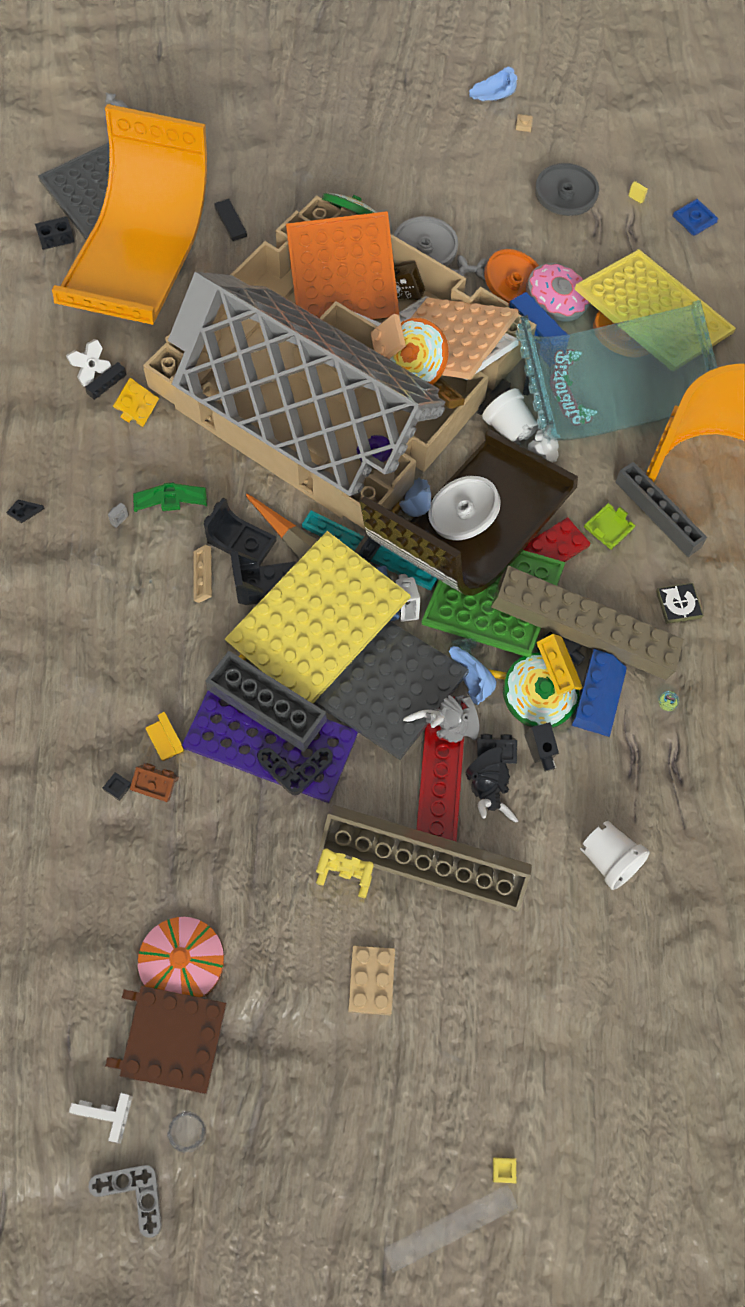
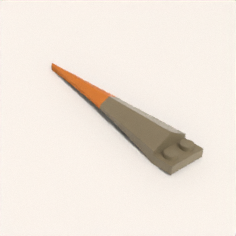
[246,493,318,560]

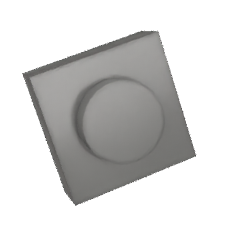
[108,502,129,528]

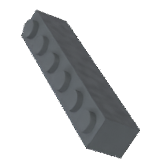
[616,462,707,557]

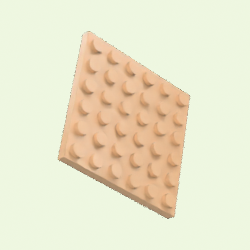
[410,298,519,380]

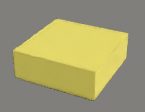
[628,181,648,204]
[493,1158,516,1183]

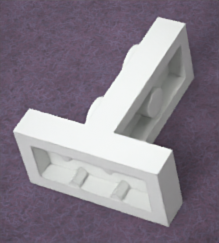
[69,1093,133,1144]

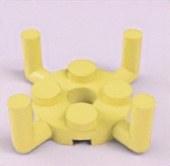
[316,848,374,898]

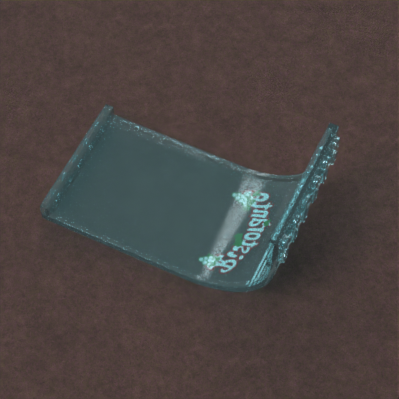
[516,300,717,441]

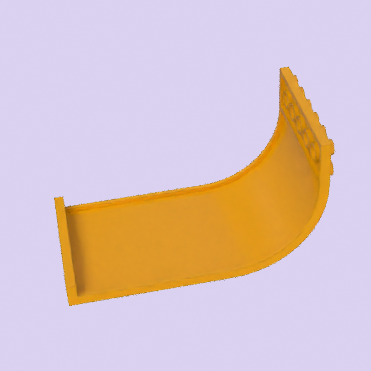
[52,104,207,325]
[646,364,745,482]

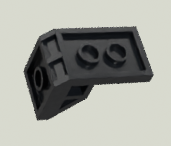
[230,551,296,605]

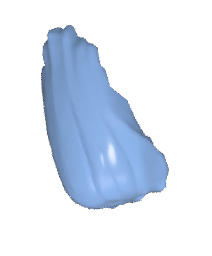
[469,67,517,101]
[399,477,431,518]
[449,646,496,705]

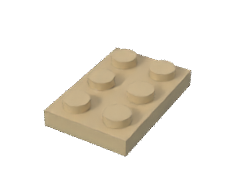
[348,946,395,1015]

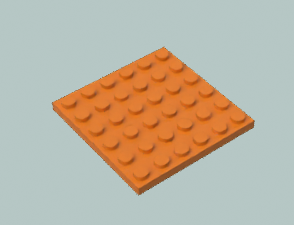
[286,211,399,320]

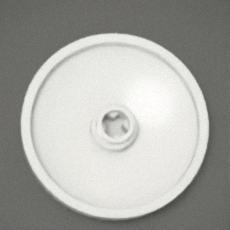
[429,476,501,540]

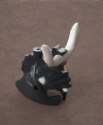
[465,747,518,822]

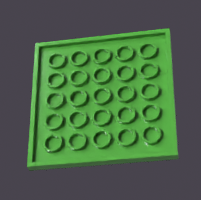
[422,550,565,658]

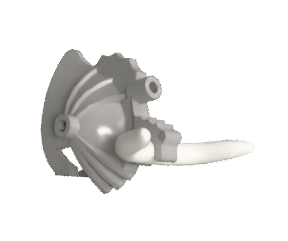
[403,695,479,743]

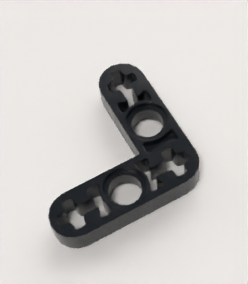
[258,748,333,795]

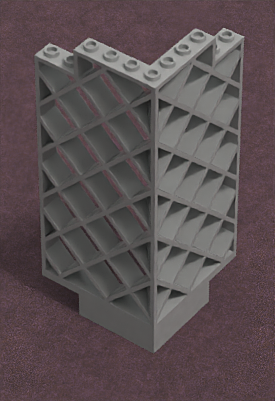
[168,272,445,496]

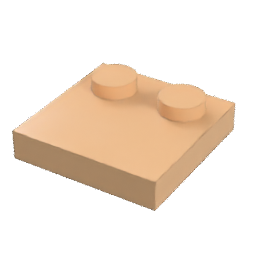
[370,314,406,359]

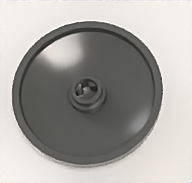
[535,163,599,216]

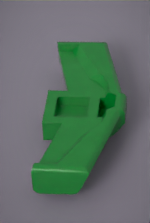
[133,482,208,512]

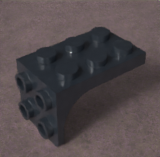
[203,498,277,566]

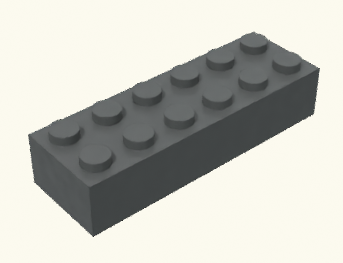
[205,651,327,752]

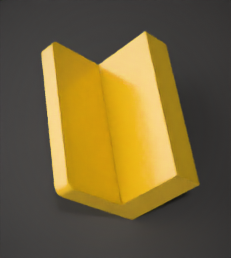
[146,712,184,761]

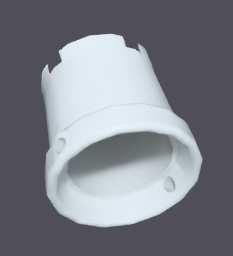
[482,388,539,445]
[580,821,650,890]

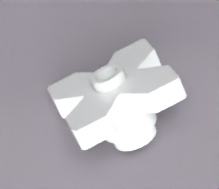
[66,339,112,387]

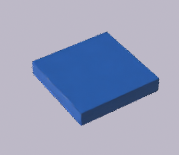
[673,199,719,236]

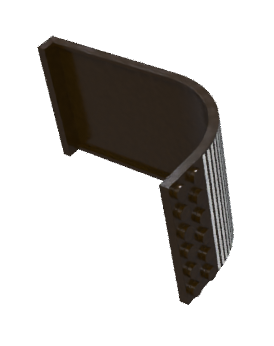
[360,429,578,596]

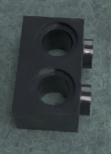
[35,216,75,250]

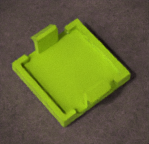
[584,503,636,550]

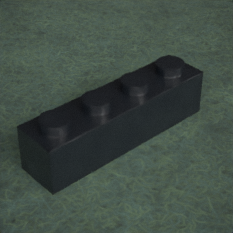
[85,362,127,400]
[478,379,511,416]

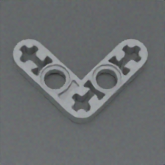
[88,1165,162,1238]

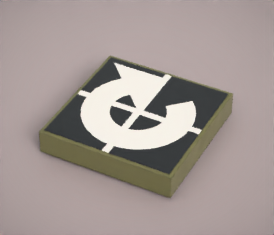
[656,583,704,624]

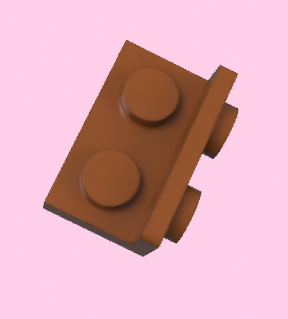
[129,763,179,802]

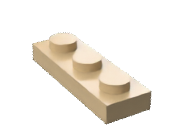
[193,545,212,603]

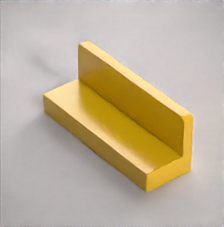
[536,634,583,695]

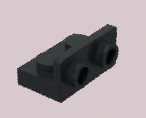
[476,734,517,764]

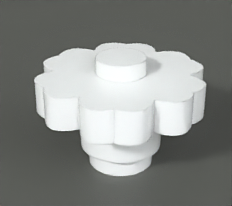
[528,427,559,463]

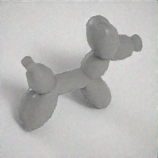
[451,255,488,281]

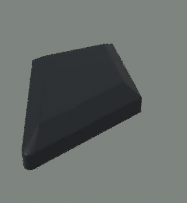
[6,500,45,523]

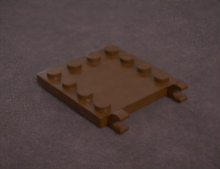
[105,986,227,1094]

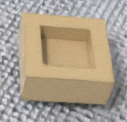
[516,114,533,132]

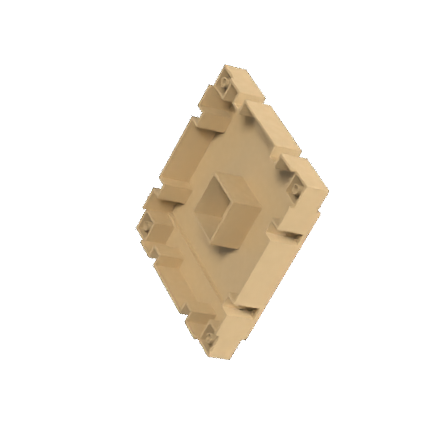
[143,196,537,530]

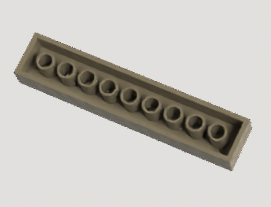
[491,565,684,680]
[318,805,532,912]

